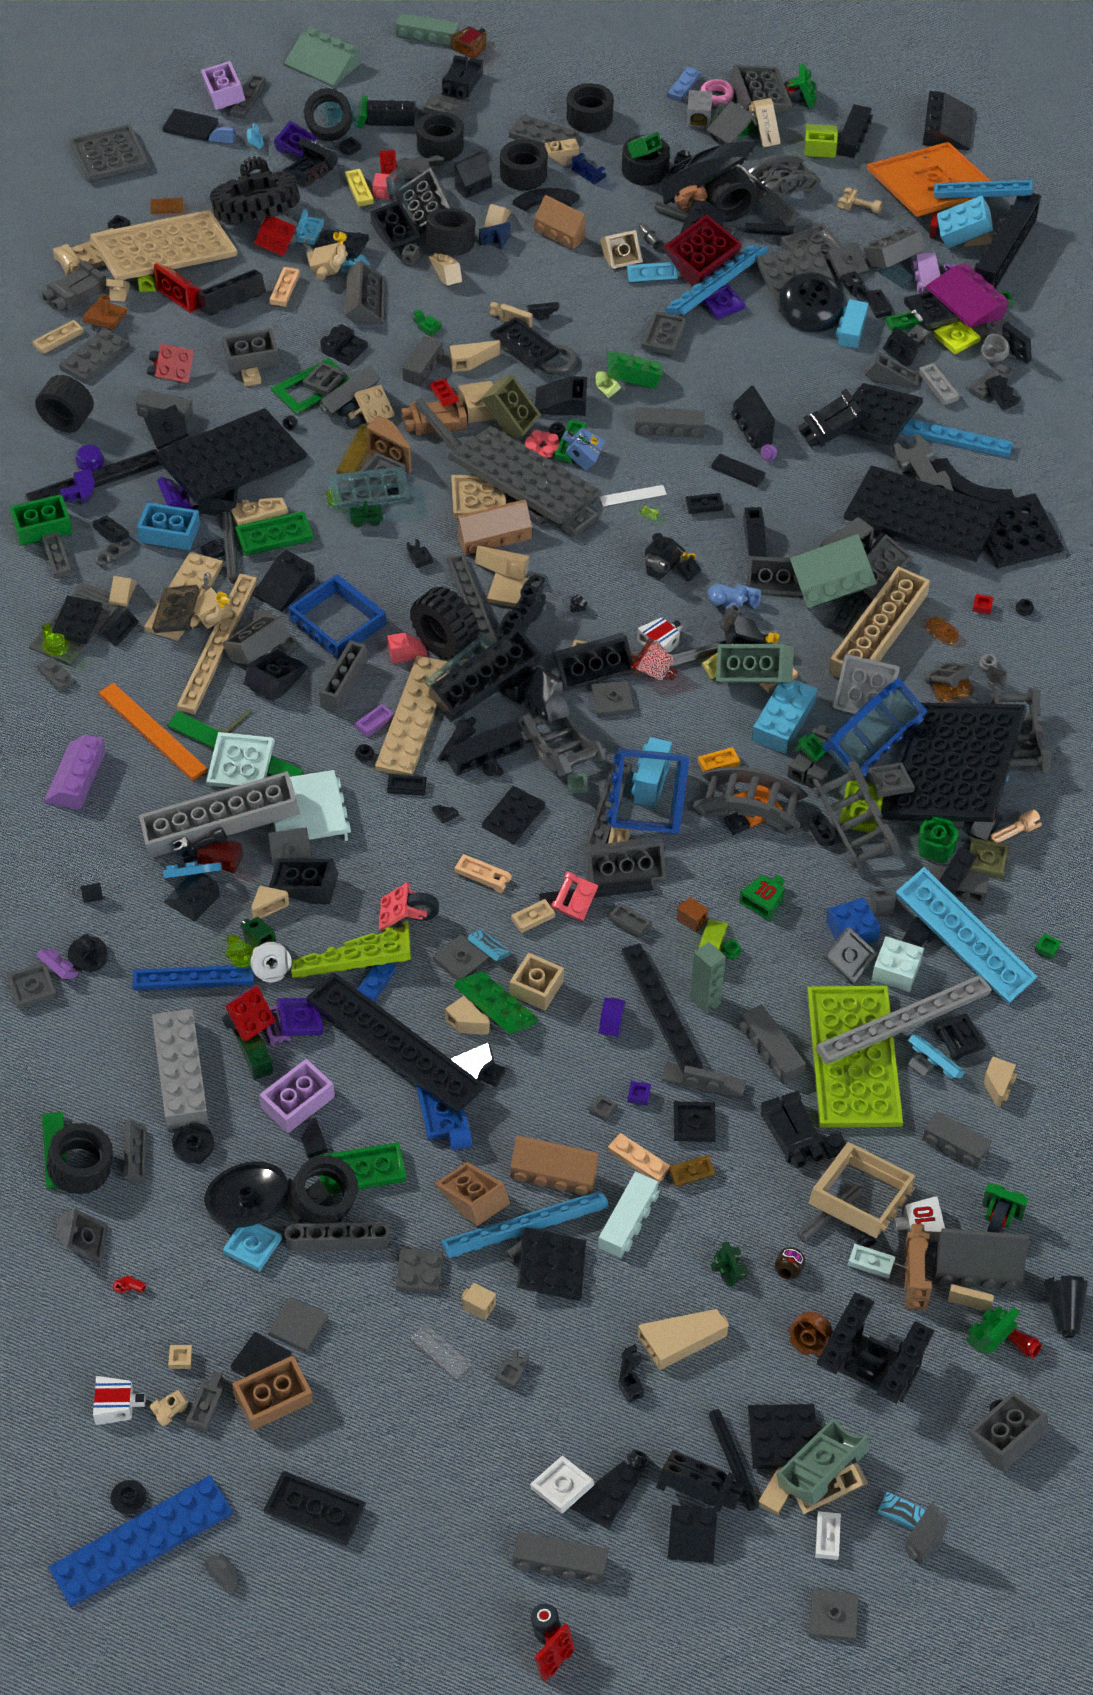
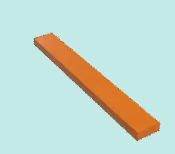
[99,683,207,782]

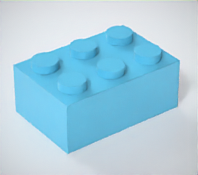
[937,196,993,249]
[631,737,672,809]

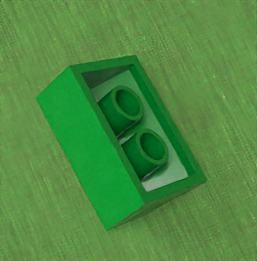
[607,351,663,389]

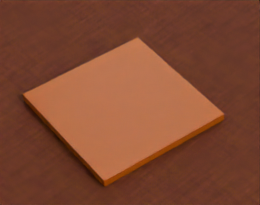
[867,142,991,217]

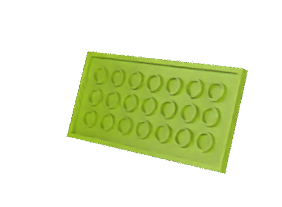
[807,986,903,1128]

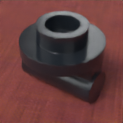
[674,150,692,164]
[482,757,504,776]

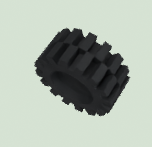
[240,156,270,177]

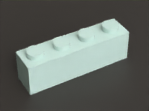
[598,1171,660,1258]

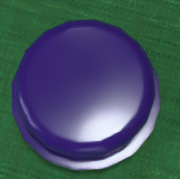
[75,445,104,471]

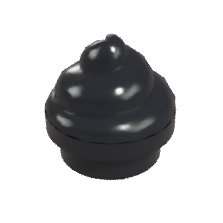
[570,594,588,613]

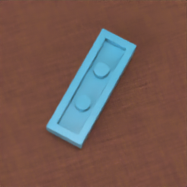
[627,262,678,282]
[908,1034,966,1079]

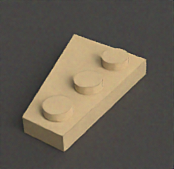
[229,498,288,526]

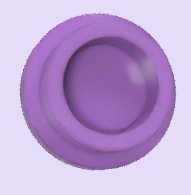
[761,444,777,462]

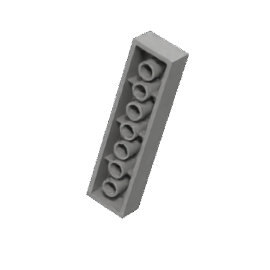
[139,771,300,858]

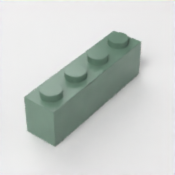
[396,13,460,46]
[690,942,726,1014]

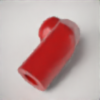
[113,1276,146,1293]

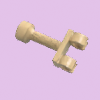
[837,188,883,214]

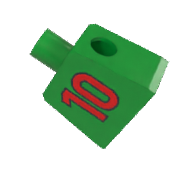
[739,875,785,922]

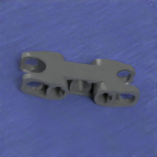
[892,434,953,491]

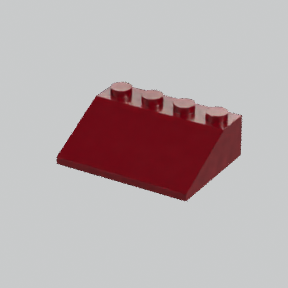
[663,214,742,286]

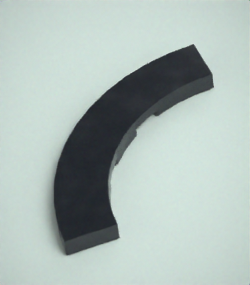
[930,458,1015,504]

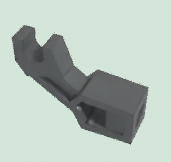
[401,241,419,265]

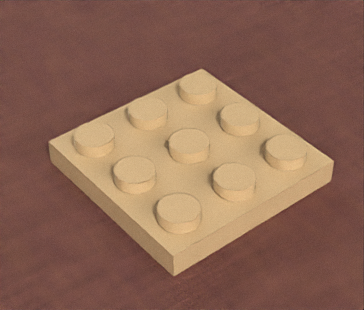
[451,475,506,518]

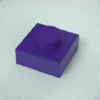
[627,1081,651,1106]

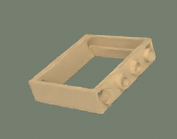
[808,1142,915,1238]

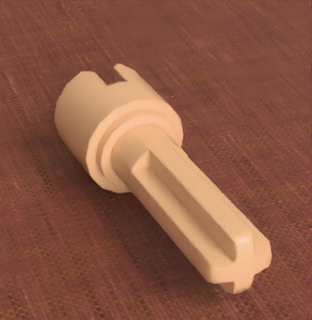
[989,809,1042,843]

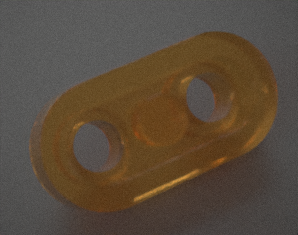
[926,616,959,645]

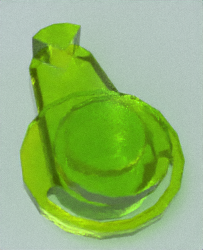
[42,623,70,656]
[225,935,255,968]

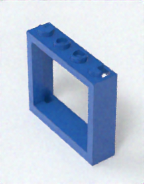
[288,574,387,659]
[606,748,690,834]

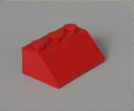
[153,263,202,313]

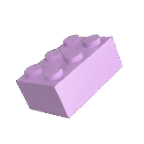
[201,61,245,110]
[259,1059,335,1133]

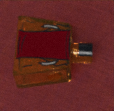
[451,27,487,59]

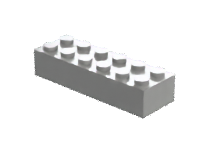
[152,1008,209,1130]

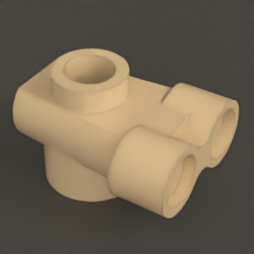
[150,1389,188,1427]

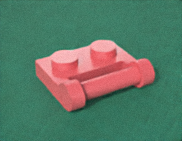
[551,872,599,922]

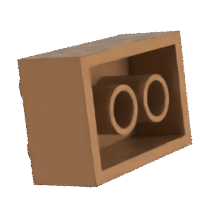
[232,1356,313,1431]

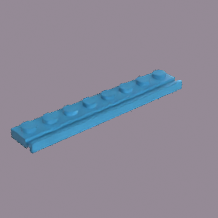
[665,245,768,314]

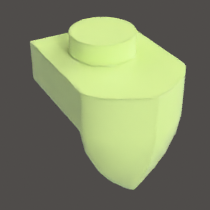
[595,371,621,398]

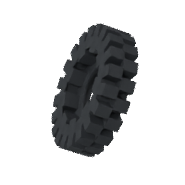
[210,171,300,223]

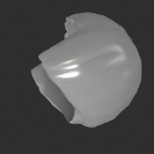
[981,334,1010,363]

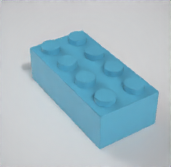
[752,679,817,754]

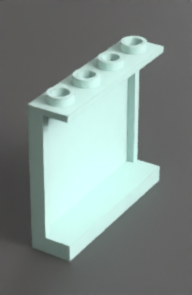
[273,770,351,841]

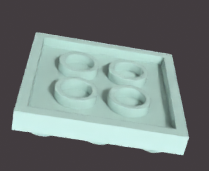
[206,732,275,788]

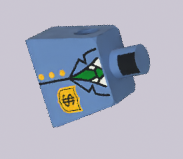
[562,428,605,471]

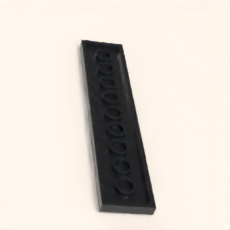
[306,973,484,1115]

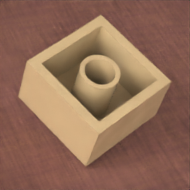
[510,953,564,1011]

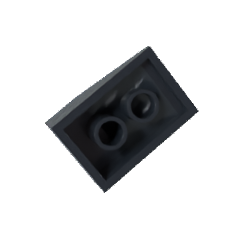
[371,200,421,250]
[253,550,315,612]
[243,650,308,701]
[269,858,339,904]

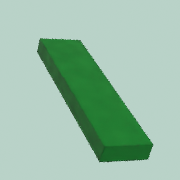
[42,1112,67,1189]

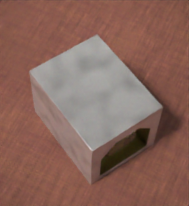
[687,90,712,128]

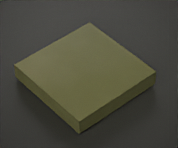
[969,838,1010,879]

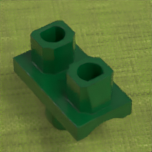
[349,501,383,528]
[711,1242,749,1287]

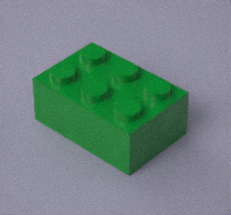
[9,494,72,546]

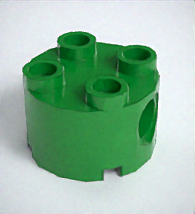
[917,817,958,863]

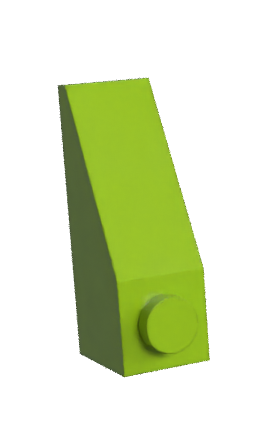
[699,919,728,952]

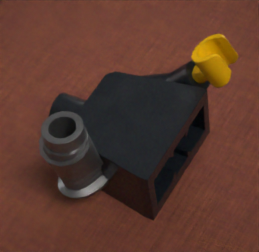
[644,533,696,579]
[719,604,780,644]

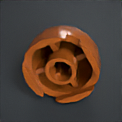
[788,1311,833,1356]

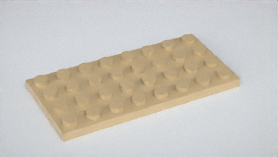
[90,210,237,280]

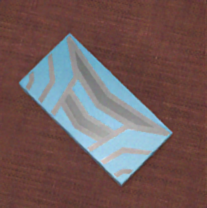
[468,929,511,961]
[877,1492,926,1530]

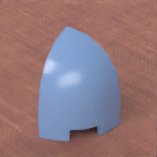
[209,127,236,143]

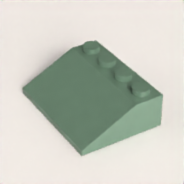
[284,27,361,88]
[790,534,877,609]

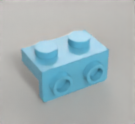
[294,209,324,245]

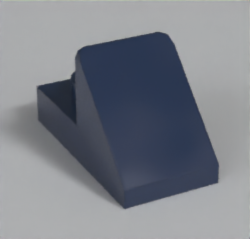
[479,222,511,250]

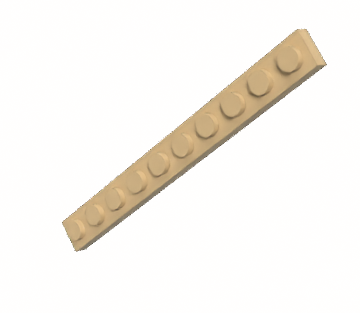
[177,574,257,714]

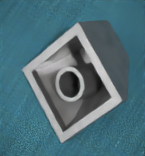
[56,1208,108,1264]

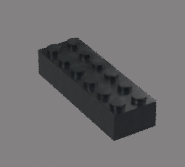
[428,627,541,723]

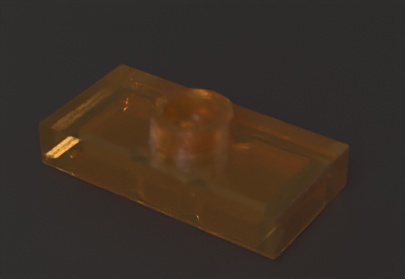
[151,198,183,214]

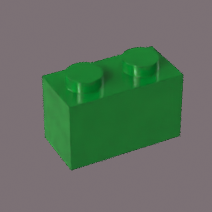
[627,132,663,158]

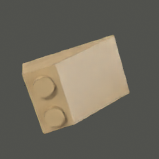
[458,381,495,423]

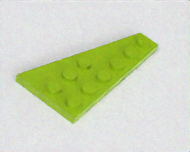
[291,921,411,978]

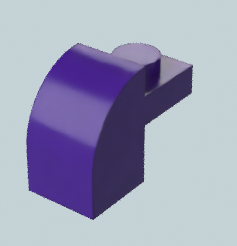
[60,469,94,505]
[598,997,626,1037]

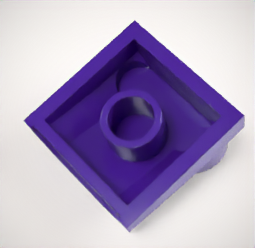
[274,121,317,158]

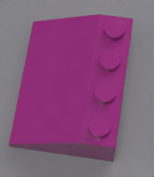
[926,263,1010,327]

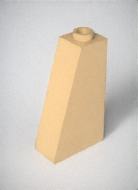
[637,1309,729,1370]

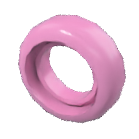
[701,79,734,107]

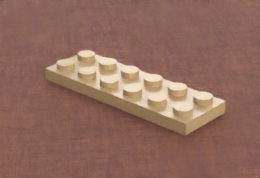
[144,552,223,641]

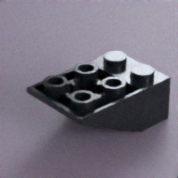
[535,376,588,416]

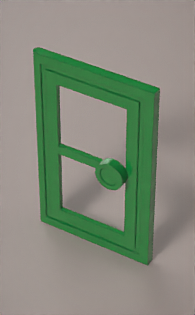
[271,358,351,414]

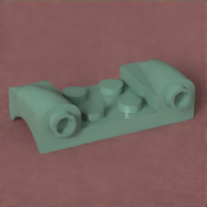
[777,1419,870,1505]

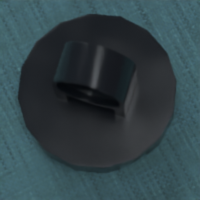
[68,934,108,973]

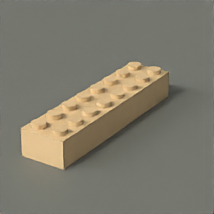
[828,566,930,678]

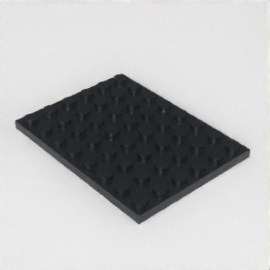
[881,703,1027,822]

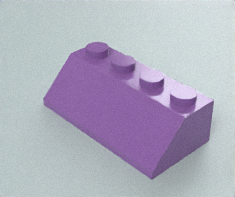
[44,735,106,810]

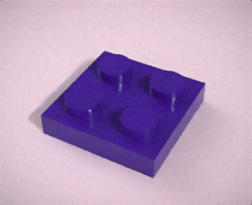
[702,284,745,320]
[157,476,195,510]
[276,998,323,1036]

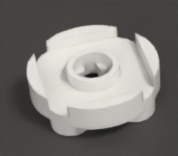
[251,942,292,983]

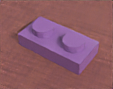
[37,948,79,979]

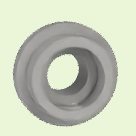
[979,654,998,671]

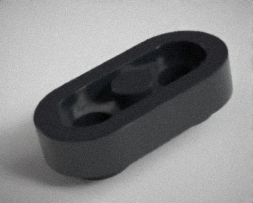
[808,812,836,846]

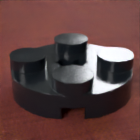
[172,1123,214,1164]

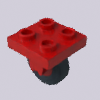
[222,985,276,1041]

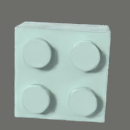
[872,937,924,992]

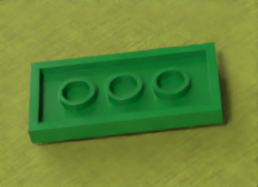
[235,511,314,556]
[454,971,538,1035]
[319,1142,407,1195]

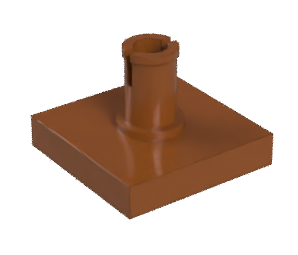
[83,295,127,330]

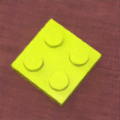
[933,318,981,355]

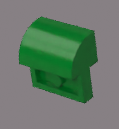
[965,1306,1020,1354]

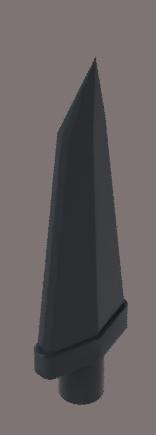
[436,717,477,762]

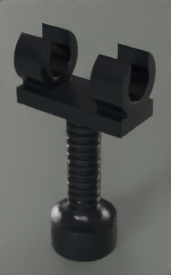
[173,827,228,863]

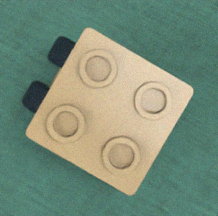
[340,385,395,428]

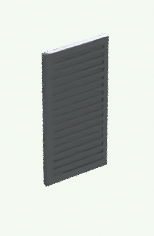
[29,582,120,666]

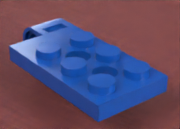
[415,1084,472,1151]

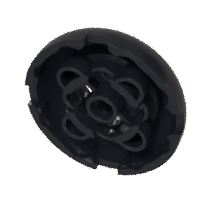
[778,272,845,333]

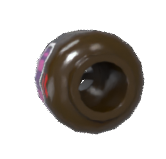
[774,1247,806,1279]

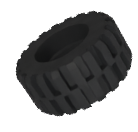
[410,587,479,659]

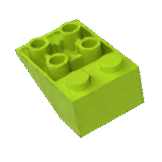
[804,124,838,158]

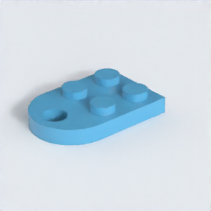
[162,862,222,878]

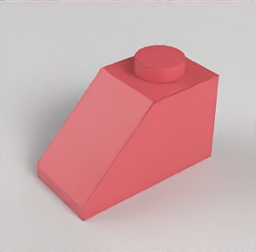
[387,633,428,664]

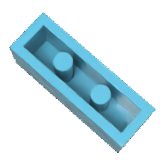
[836,299,869,348]

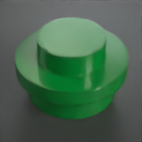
[721,940,741,959]

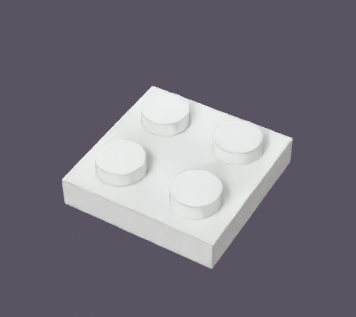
[530,1456,594,1514]

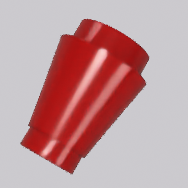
[1008,1329,1042,1358]

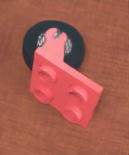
[379,882,439,931]

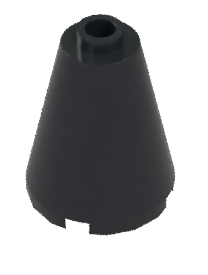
[1044,1275,1088,1338]

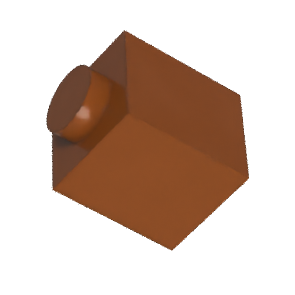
[677,897,709,932]

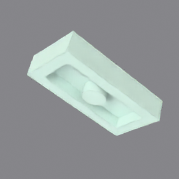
[848,1244,896,1279]

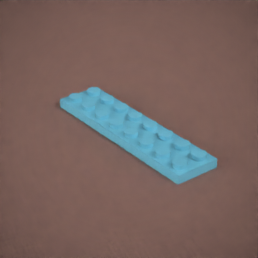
[895,867,1037,1005]

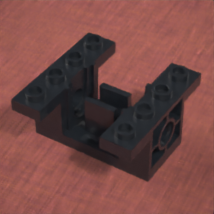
[816,1292,935,1404]

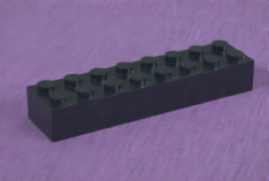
[974,193,1041,289]

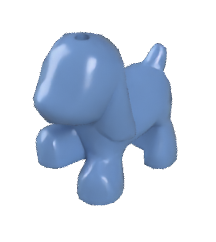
[708,584,762,609]

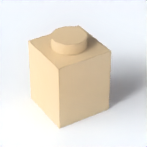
[461,1282,496,1321]

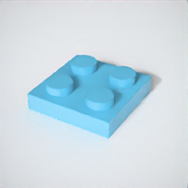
[223,1224,282,1272]

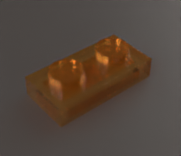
[932,678,974,703]

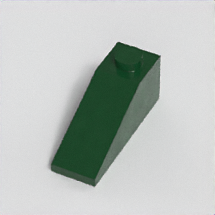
[234,1029,273,1080]

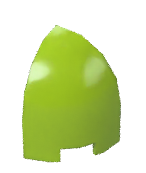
[138,274,156,292]

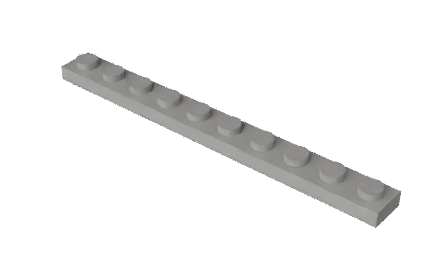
[816,975,992,1065]

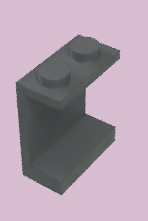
[707,101,758,145]

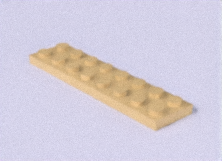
[375,655,452,776]

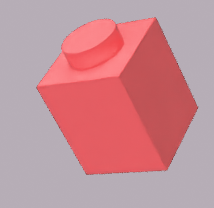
[373,173,392,200]

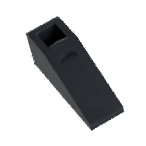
[743,507,767,557]

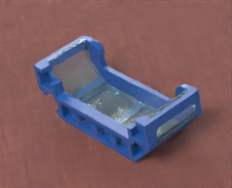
[822,677,928,782]

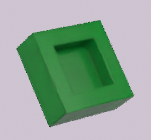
[1034,933,1062,959]

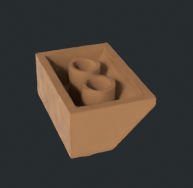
[534,195,586,250]

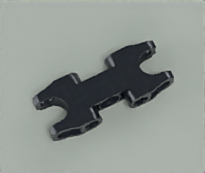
[497,575,546,639]

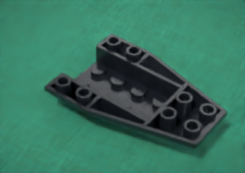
[661,142,756,205]

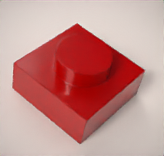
[972,594,994,615]

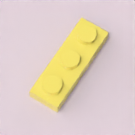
[345,169,374,207]

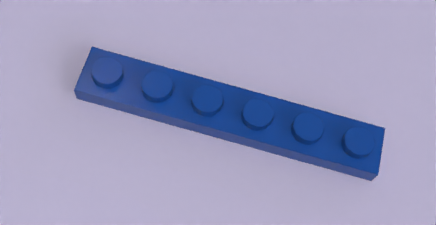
[133,965,254,991]

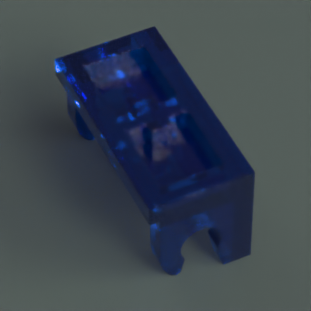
[572,153,607,185]

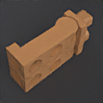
[401,394,467,436]
[904,1224,932,1310]

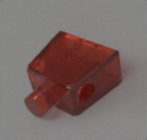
[630,638,678,681]

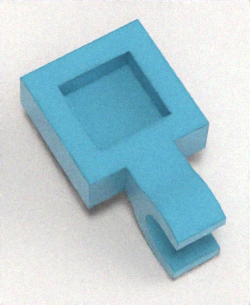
[247,123,264,149]
[340,254,370,273]

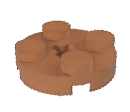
[675,185,707,212]

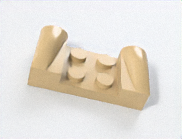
[53,228,113,276]

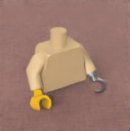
[303,232,348,280]
[186,572,232,629]

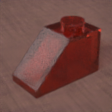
[197,840,243,873]

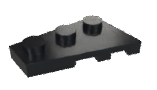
[569,1461,642,1530]

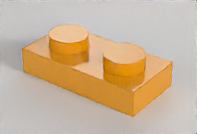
[698,747,740,772]

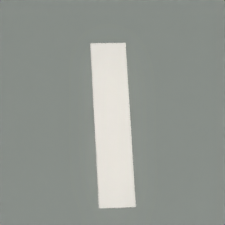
[599,485,667,506]

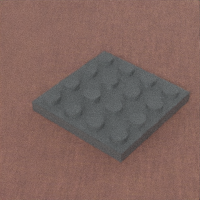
[69,124,149,182]
[756,244,835,312]

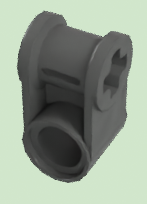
[907,325,933,351]

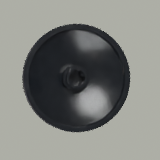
[204,1161,289,1228]

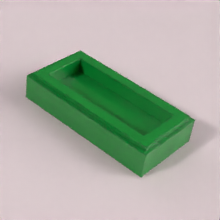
[356,95,368,128]

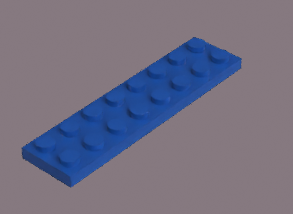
[48,1475,233,1607]

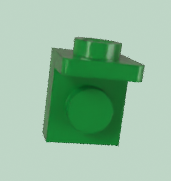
[795,733,826,763]

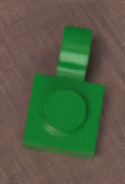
[413,309,442,337]

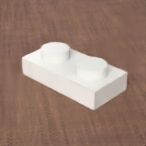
[815,1511,841,1560]

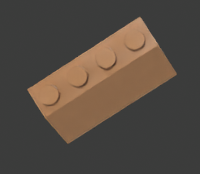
[458,500,532,555]
[510,1135,599,1195]

